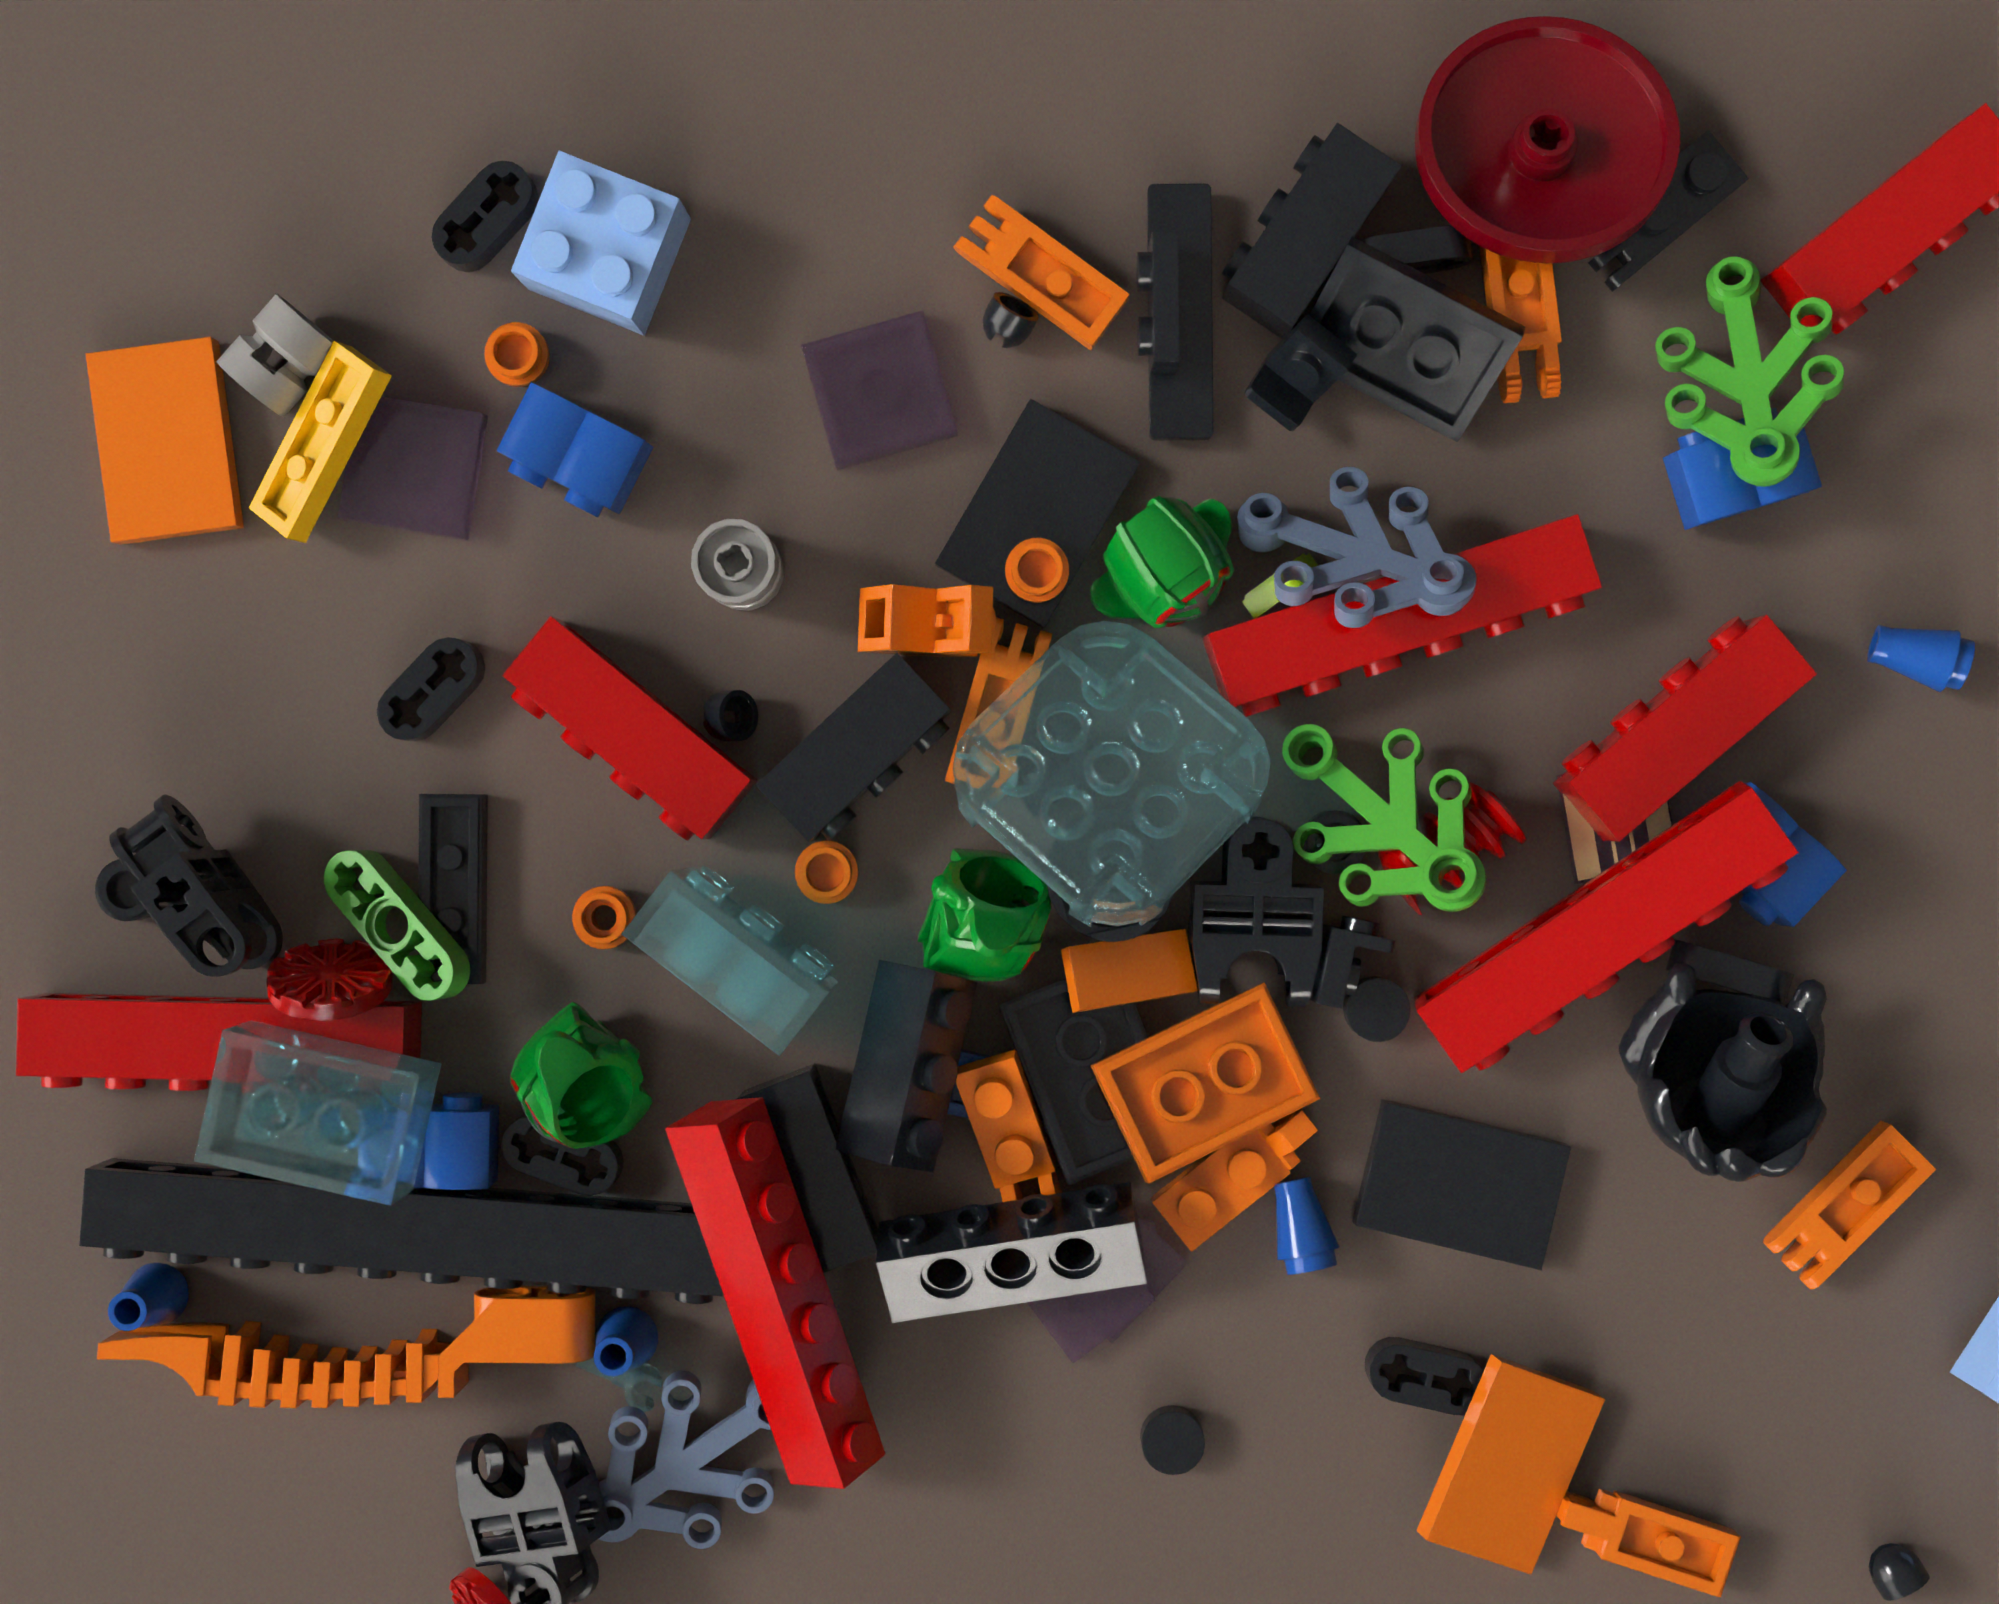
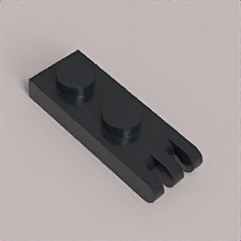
[1588,130,1749,292]

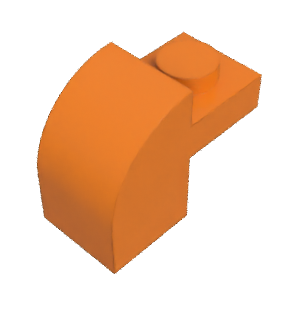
[858,584,996,657]

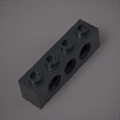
[876,1182,1147,1323]

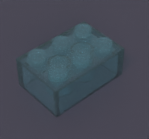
[622,865,839,1056]
[194,1020,441,1206]

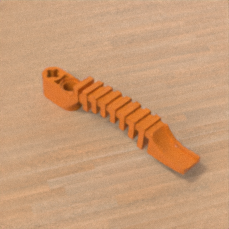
[97,1286,595,1409]

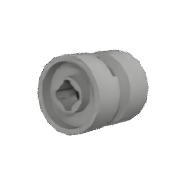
[216,293,333,417]
[691,519,785,611]

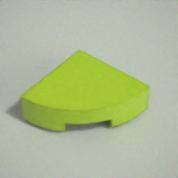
[1242,553,1319,619]

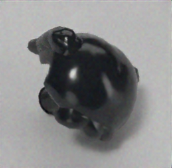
[1618,962,1827,1182]

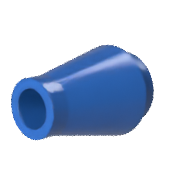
[1867,625,1975,692]
[1274,1177,1340,1275]
[108,1263,189,1331]
[594,1306,658,1377]

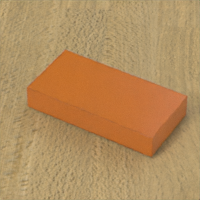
[1061,929,1198,1013]

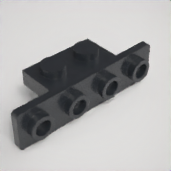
[1136,183,1214,441]

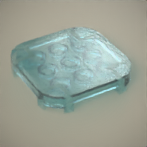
[953,621,1271,927]

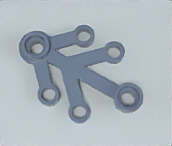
[1237,467,1477,628]
[581,1370,774,1549]

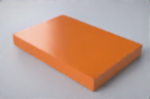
[85,337,244,545]
[1090,982,1320,1184]
[1416,1354,1605,1575]

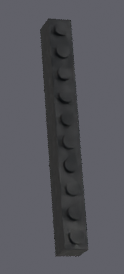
[79,1158,723,1304]

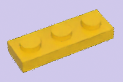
[249,340,392,543]

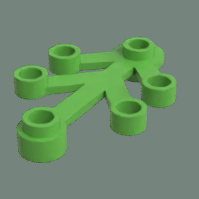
[1655,256,1844,487]
[1282,724,1487,912]

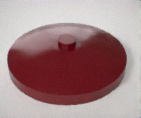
[1414,16,1680,264]

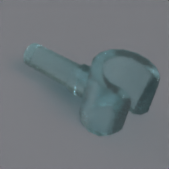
[576,1357,662,1412]

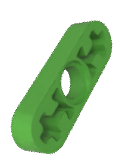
[324,850,470,1001]

